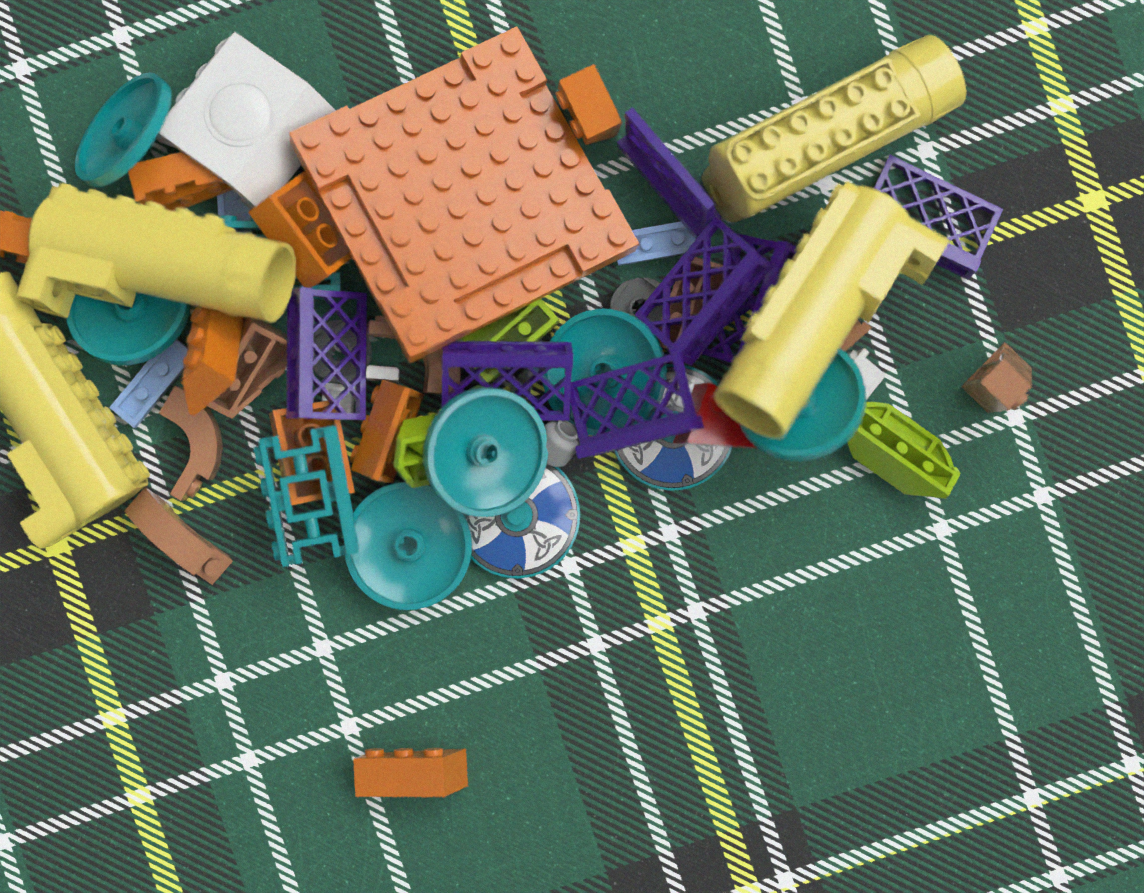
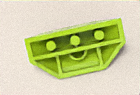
[847,402,961,499]
[394,414,437,488]

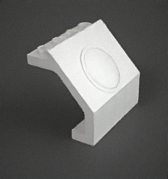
[156,32,336,209]

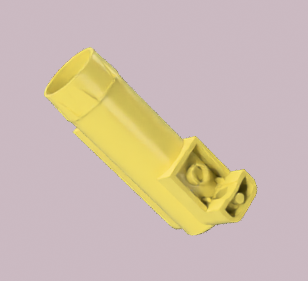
[702,35,966,222]
[714,181,950,439]
[16,183,296,322]
[0,272,150,549]

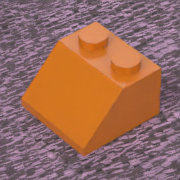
[556,64,622,145]

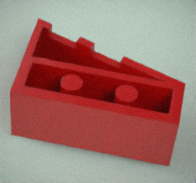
[673,383,758,449]

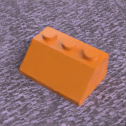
[248,171,352,288]
[182,306,244,416]
[350,380,424,484]
[269,400,355,506]

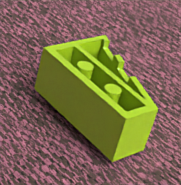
[457,299,560,384]

